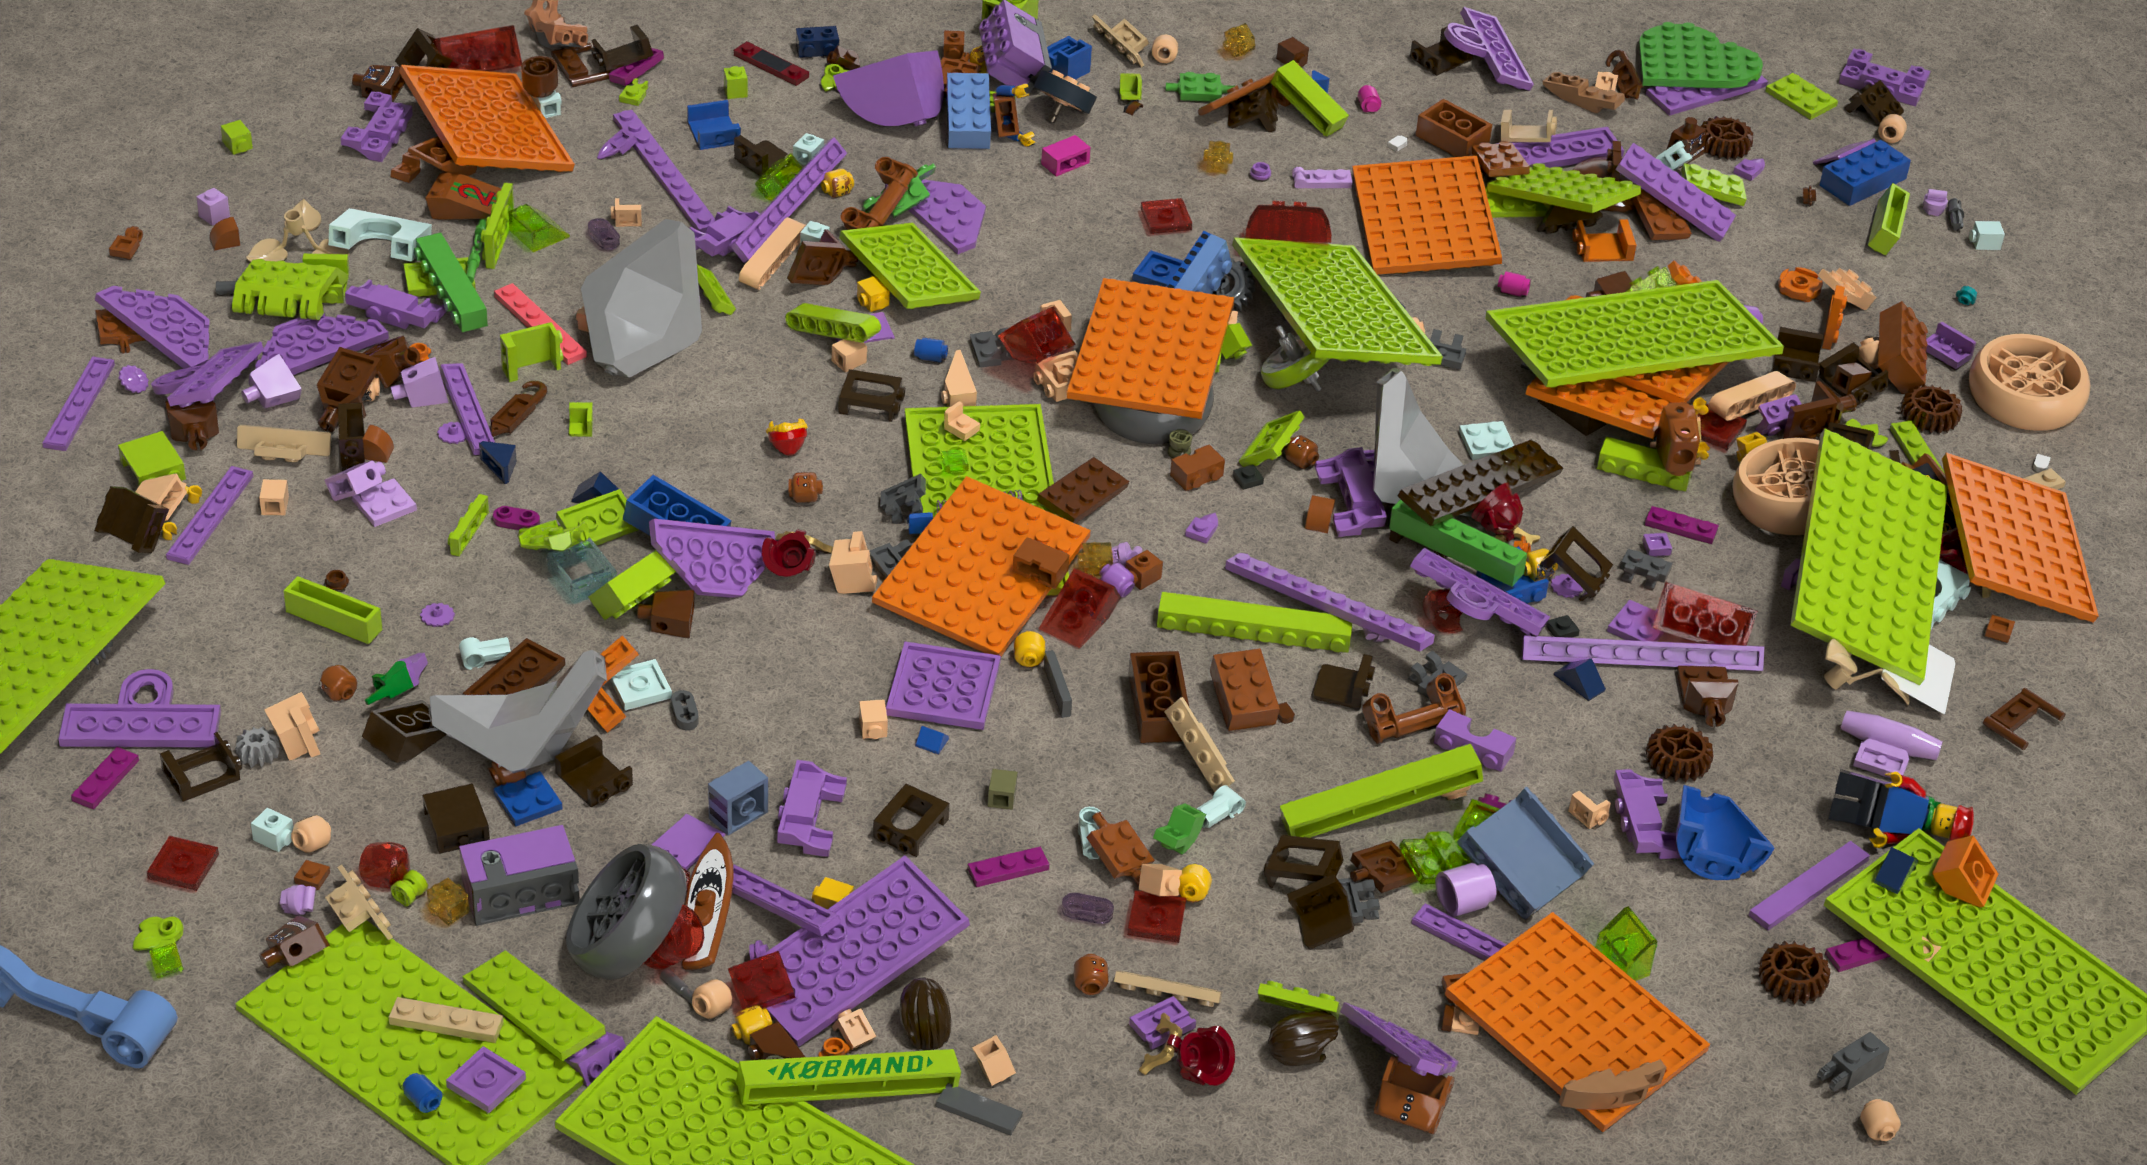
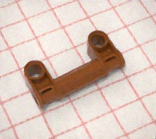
[841,157,918,230]
[1362,673,1466,744]

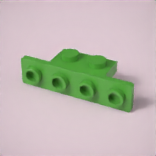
[861,163,936,218]

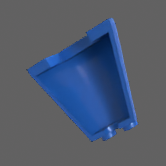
[1676,785,1774,880]

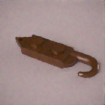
[1606,49,1643,100]
[490,380,548,437]

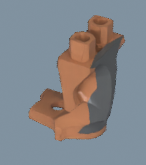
[524,0,588,49]

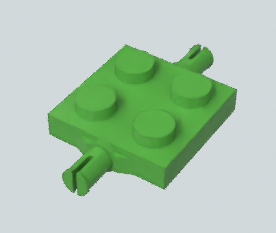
[1165,72,1235,102]

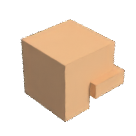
[829,531,878,594]
[264,692,320,761]

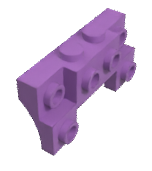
[1839,49,1930,106]
[341,92,413,162]
[689,206,760,257]
[345,280,447,329]
[1315,447,1387,537]
[777,760,847,857]
[1613,769,1681,859]

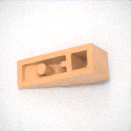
[941,350,977,407]

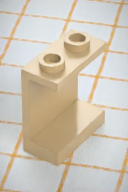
[1501,110,1557,142]

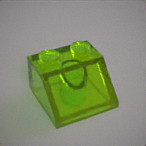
[755,153,803,201]
[508,204,570,252]
[1595,906,1658,981]

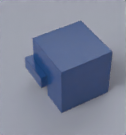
[1047,36,1092,80]

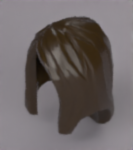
[899,977,951,1051]
[1268,1010,1339,1066]

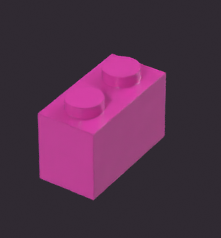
[1041,135,1091,177]

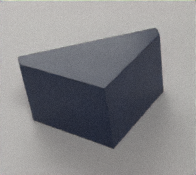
[479,441,517,484]
[571,471,624,504]
[1554,658,1606,701]
[1874,847,1918,894]

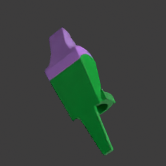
[365,653,428,705]

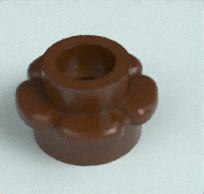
[1803,185,1816,206]
[324,570,349,591]

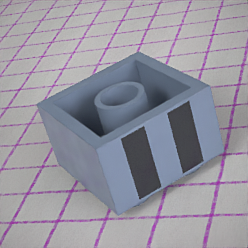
[708,761,768,835]

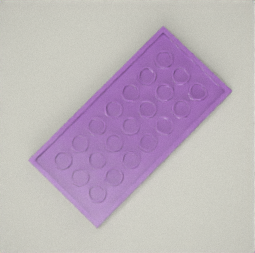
[735,856,970,1047]

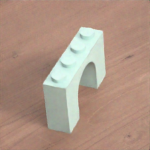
[328,208,432,261]
[1931,559,1971,629]

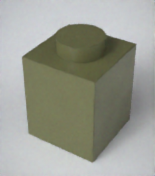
[988,769,1018,810]

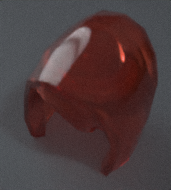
[1423,589,1463,633]
[359,842,410,889]

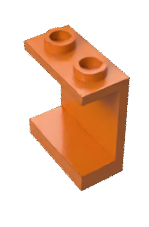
[1573,219,1637,262]

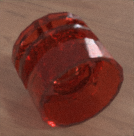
[644,905,705,970]

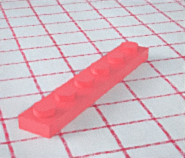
[494,283,587,365]

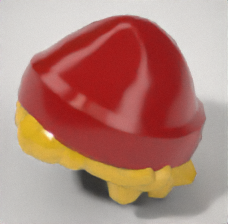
[766,418,808,456]

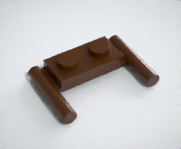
[551,42,611,87]
[1983,687,2066,750]

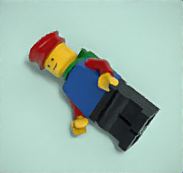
[1828,769,1974,848]

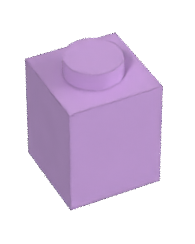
[196,188,230,226]

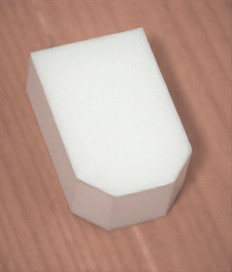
[1387,136,1407,152]
[2033,454,2051,472]

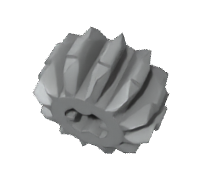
[235,726,280,768]

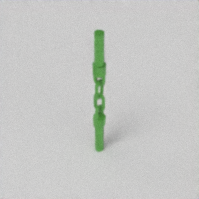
[466,219,487,283]

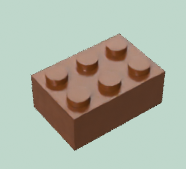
[1416,99,1493,157]
[1210,648,1280,731]

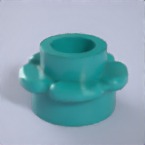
[1956,286,1977,306]

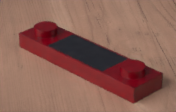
[733,41,809,86]

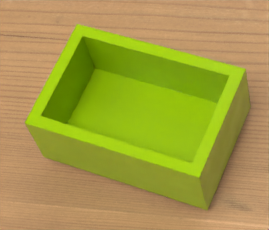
[588,550,676,620]

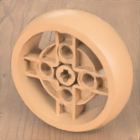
[1969,334,2090,431]
[1732,438,1819,535]

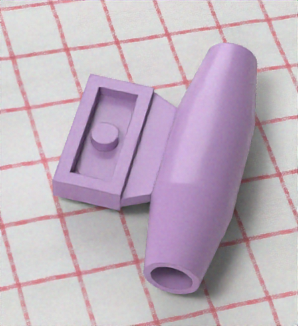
[1841,711,1943,778]

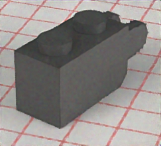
[1817,1032,1890,1092]

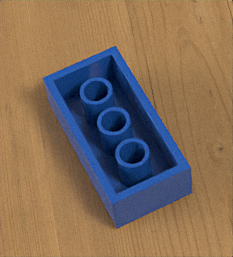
[1819,140,1911,206]
[623,475,732,536]

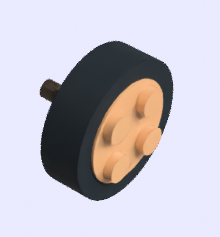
[1034,70,1097,124]

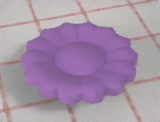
[119,365,149,393]
[437,422,467,444]
[1551,574,1583,598]
[420,603,455,627]

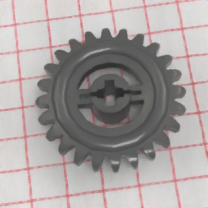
[1212,258,1255,311]

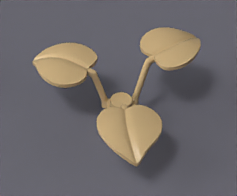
[246,199,350,262]
[1824,639,1910,706]

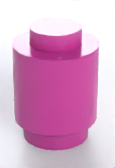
[1357,85,1382,112]
[1498,271,1531,297]

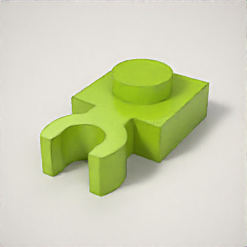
[619,78,648,106]

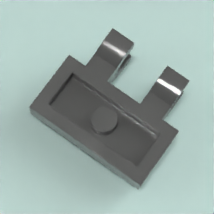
[970,327,1015,367]
[1430,329,1466,369]
[880,474,926,524]
[870,539,912,579]
[1620,549,1673,591]
[1408,651,1467,699]
[1338,878,1380,924]

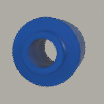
[914,337,948,362]
[402,1073,442,1113]

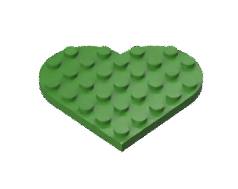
[1639,22,1763,88]

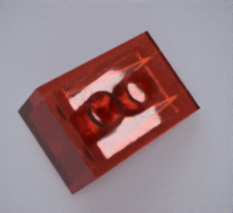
[1039,568,1121,648]

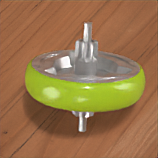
[1261,325,1331,391]

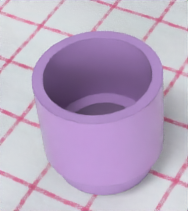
[1436,863,1496,917]

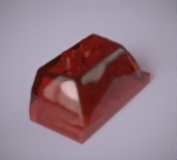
[433,25,522,72]
[1242,200,1332,243]
[998,307,1076,364]
[1651,581,1758,646]

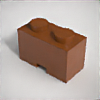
[1170,444,1225,491]
[1012,537,1070,589]

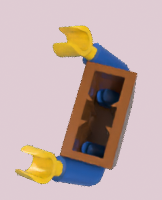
[992,84,1035,147]

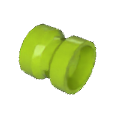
[391,870,428,906]

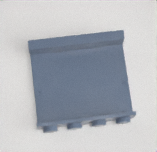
[1457,787,1594,920]

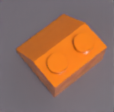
[1932,835,1999,908]

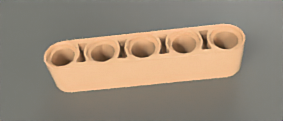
[739,217,806,290]
[1709,371,1796,421]

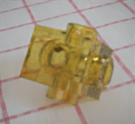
[1223,23,1255,57]
[1203,141,1234,174]
[1077,542,1113,577]
[427,878,469,926]

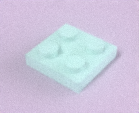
[1459,421,1514,460]
[610,659,672,710]

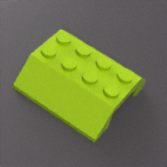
[232,259,348,320]

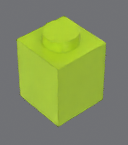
[724,66,748,99]
[221,120,253,155]
[1221,323,1253,360]

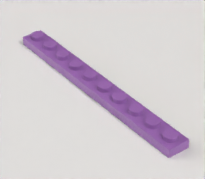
[613,110,717,233]
[730,137,847,263]
[1225,553,1435,652]
[1522,635,1764,671]

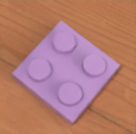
[352,478,417,527]

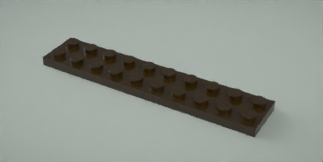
[1397,440,1564,526]

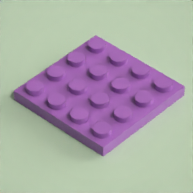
[886,642,1001,730]

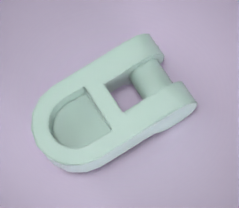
[1656,141,1693,171]

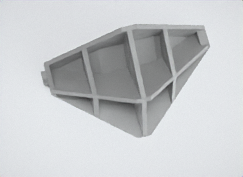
[581,219,702,378]
[1373,368,1475,517]
[429,650,607,773]

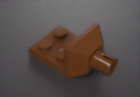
[787,229,858,285]
[363,335,420,389]
[316,347,382,432]
[1783,381,1857,439]
[165,400,219,450]
[1677,666,1738,727]

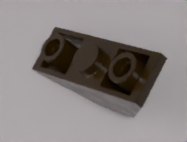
[1537,205,1603,234]

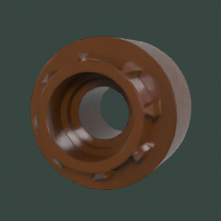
[521,56,558,98]

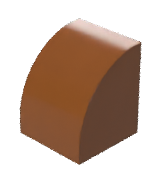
[209,217,240,251]
[363,425,394,463]
[1305,495,1335,534]

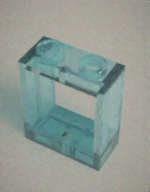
[547,538,617,604]

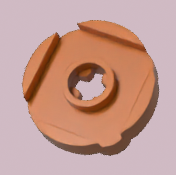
[1778,267,1823,302]

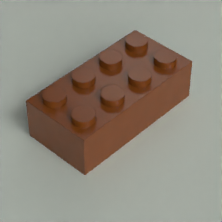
[1878,301,1928,394]

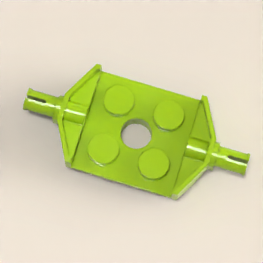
[518,520,589,551]

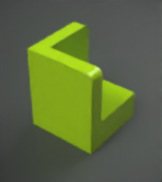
[1119,73,1142,100]
[569,402,593,437]

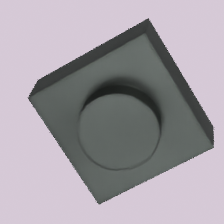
[1233,465,1264,490]
[1546,615,1580,638]

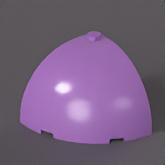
[833,50,944,126]

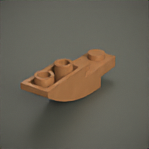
[1543,72,1625,113]
[1559,1059,1667,1110]

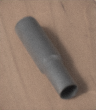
[660,968,693,1004]

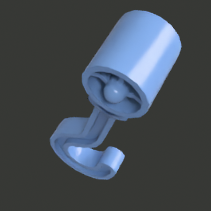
[0,945,178,1068]

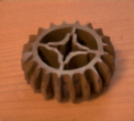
[1700,116,1753,160]
[1901,384,1962,434]
[1646,723,1714,783]
[1758,940,1831,1005]

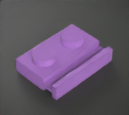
[1129,996,1196,1050]

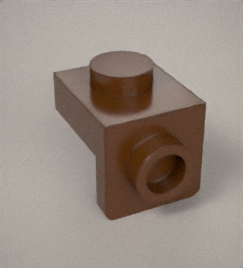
[827,45,860,70]

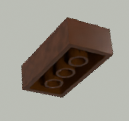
[1128,651,1189,743]

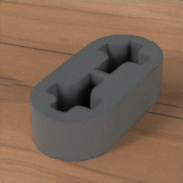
[671,690,699,731]

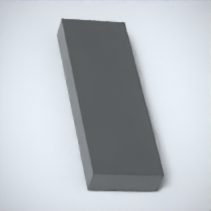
[1044,650,1072,718]
[936,1083,1023,1136]

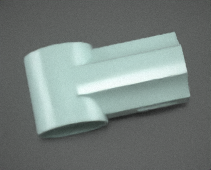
[459,637,511,670]
[1197,785,1246,828]
[1078,806,1101,859]

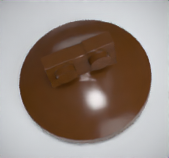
[1573,141,1642,213]

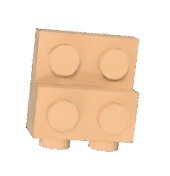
[1817,268,1877,310]
[1033,350,1079,402]

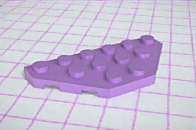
[885,180,986,254]
[95,286,209,369]
[255,313,389,375]
[649,519,775,598]
[1340,1002,1459,1076]

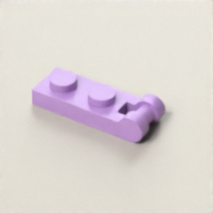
[1292,167,1353,188]

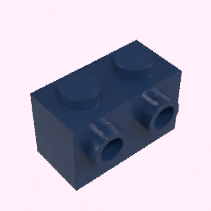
[796,26,839,58]

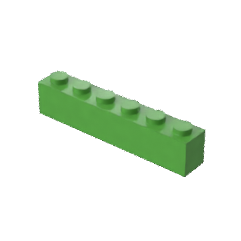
[414,233,488,332]
[1389,499,1527,587]

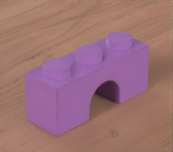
[1434,709,1516,772]

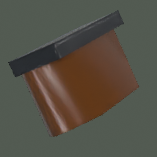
[1124,100,1143,116]

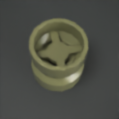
[1168,429,1192,458]

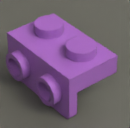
[1926,322,1976,369]
[1755,394,1801,436]
[564,1032,626,1086]

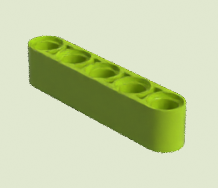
[785,303,881,343]

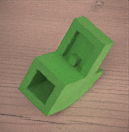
[1153,803,1207,854]

